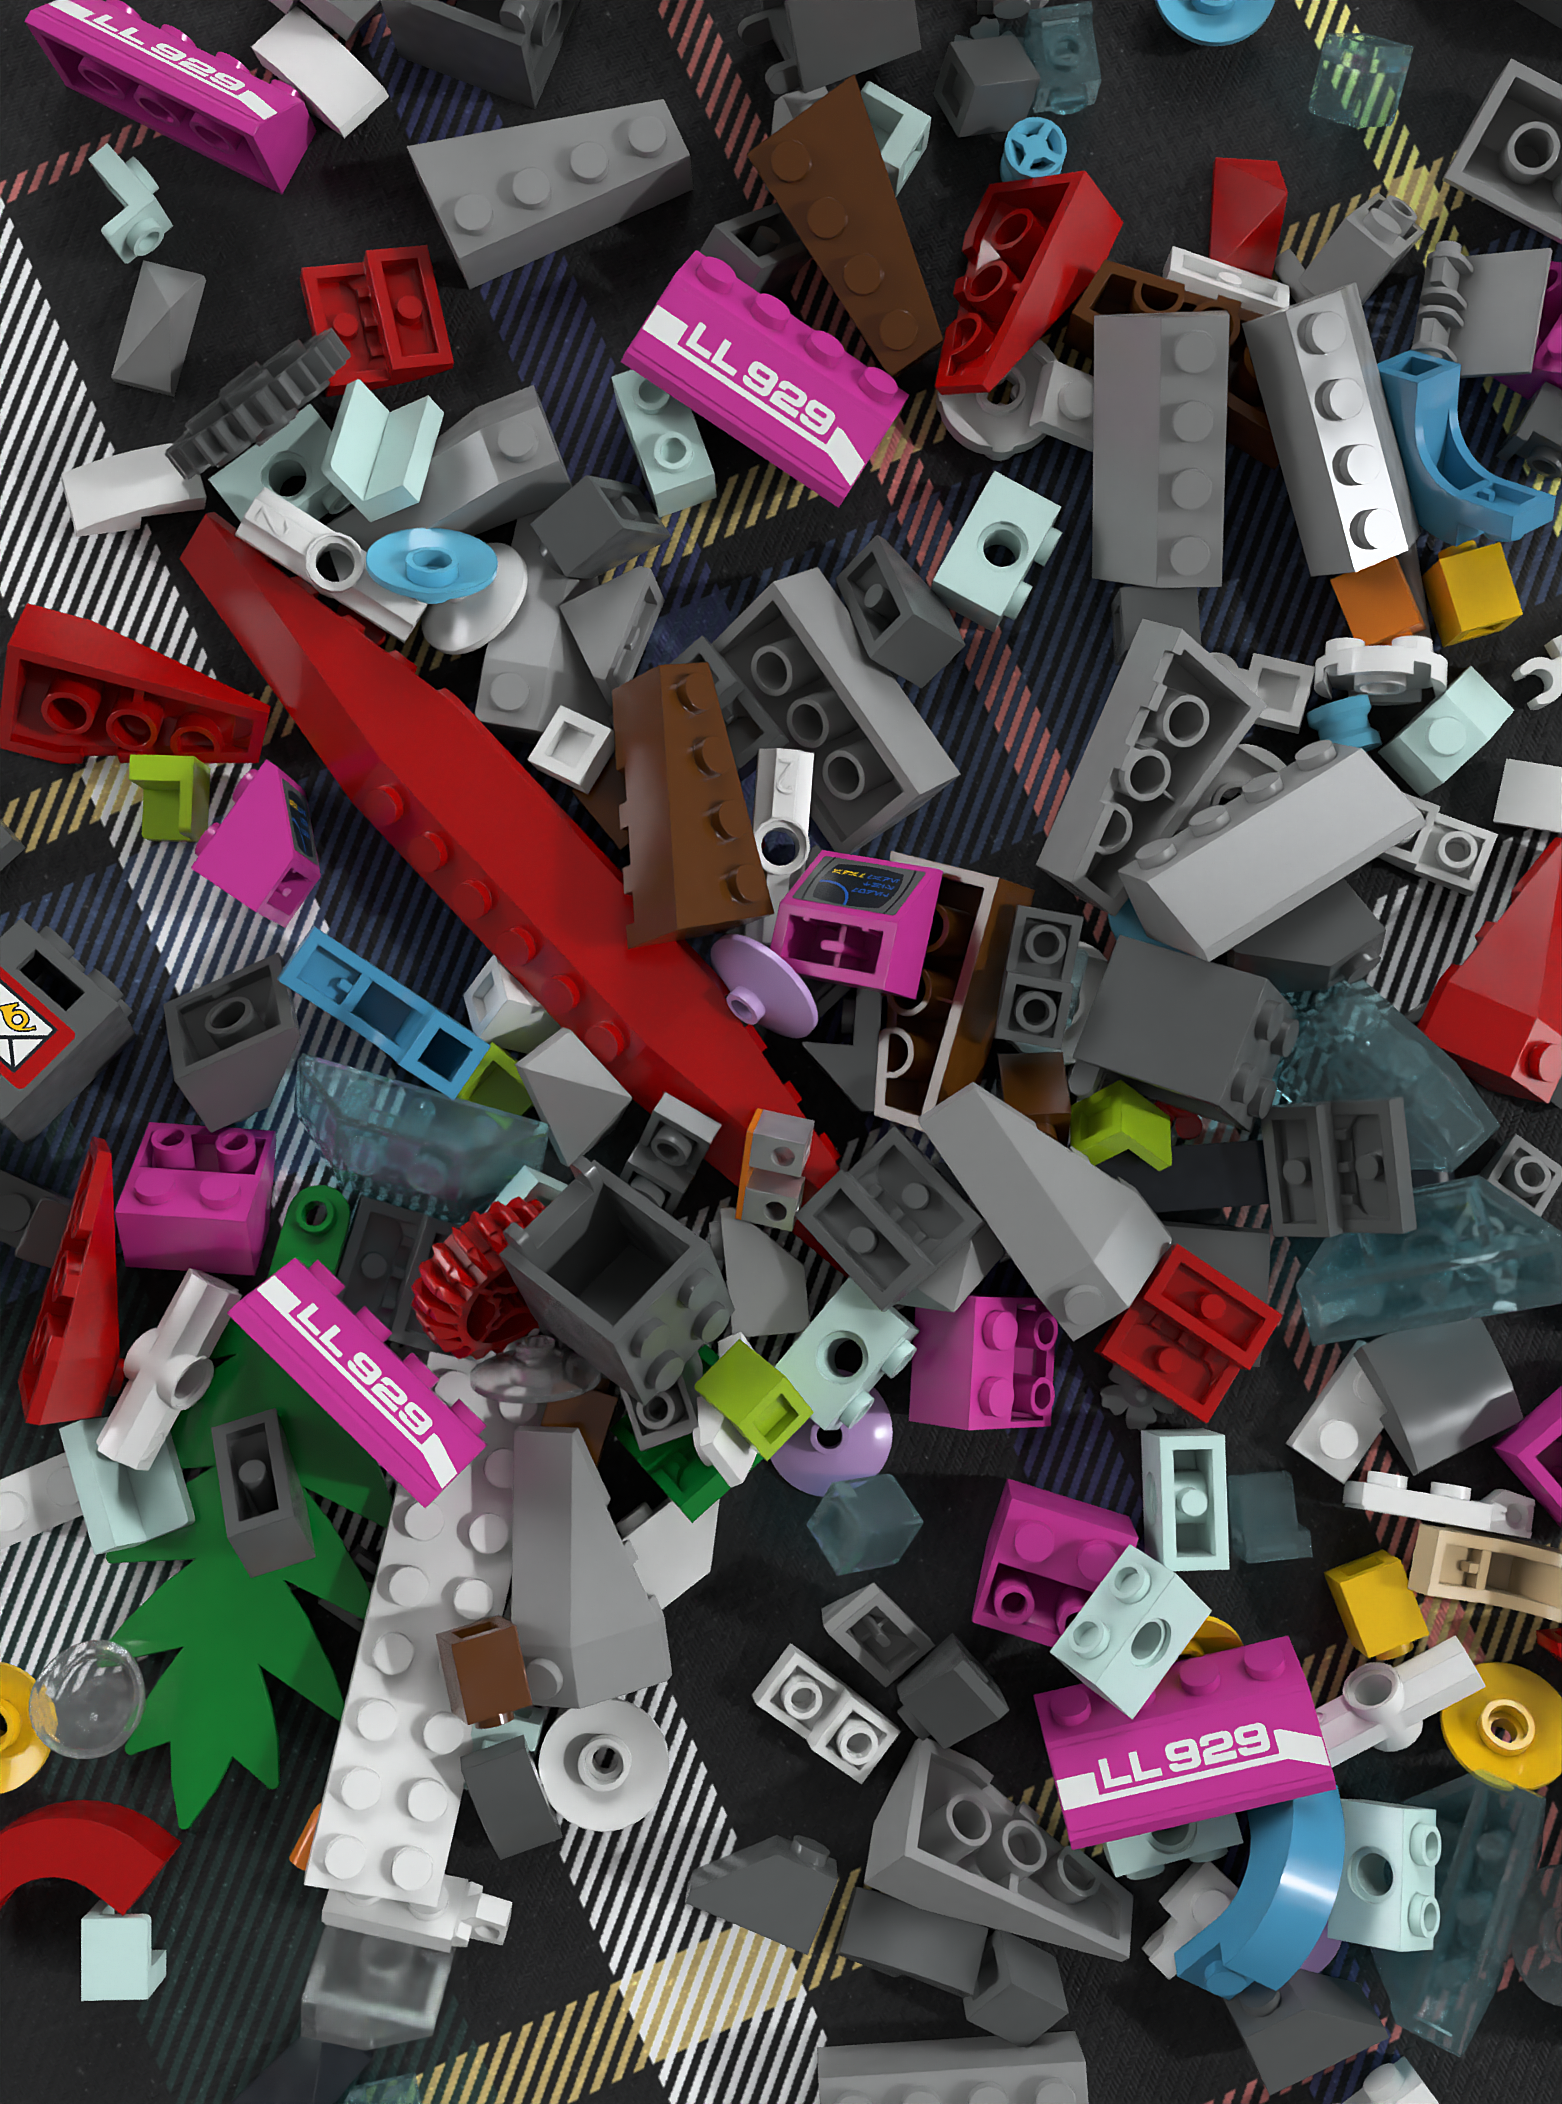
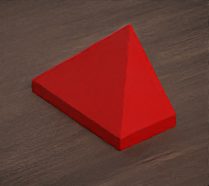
[1208,157,1288,279]

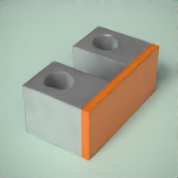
[735,1108,815,1232]

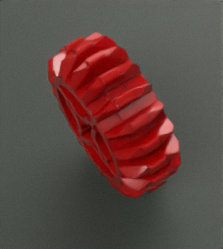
[410,1196,547,1360]

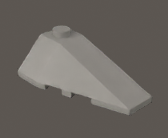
[326,385,572,582]
[475,506,613,745]
[918,1082,1172,1341]
[511,1426,672,1709]
[864,1738,1133,1962]

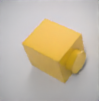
[1421,540,1523,647]
[1324,1549,1430,1660]

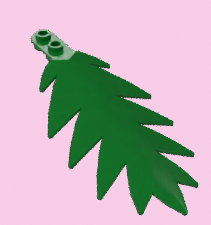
[97,1185,393,1829]

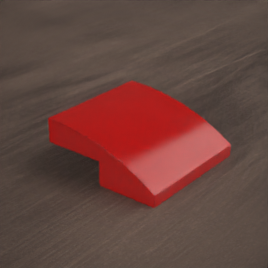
[300,245,454,397]
[1094,1243,1283,1424]

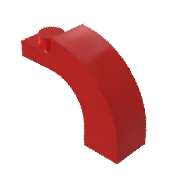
[0,1800,182,1916]

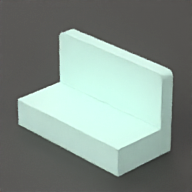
[321,379,444,522]
[59,1417,195,1555]

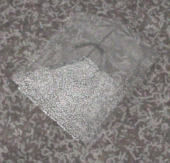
[301,1925,457,2051]

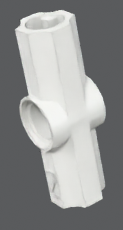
[235,487,428,643]
[744,748,814,945]
[95,1268,242,1471]
[1315,1635,1486,1767]

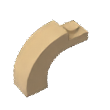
[1407,1524,1562,1623]

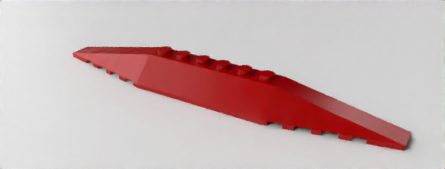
[179,512,850,1278]

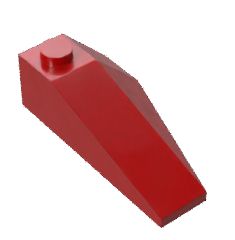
[935,171,1124,395]
[0,603,271,764]
[1412,837,1562,1104]
[18,1136,125,1425]

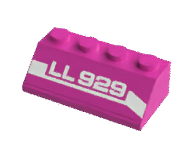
[24,0,316,194]
[621,250,909,508]
[227,1258,488,1508]
[1033,1636,1337,1850]

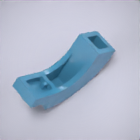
[1377,350,1556,547]
[277,926,491,1101]
[1174,1785,1345,2001]

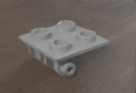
[1411,241,1552,378]

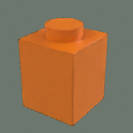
[1330,556,1427,646]

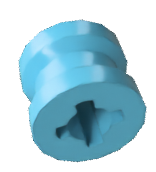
[999,117,1067,182]
[1306,694,1382,752]

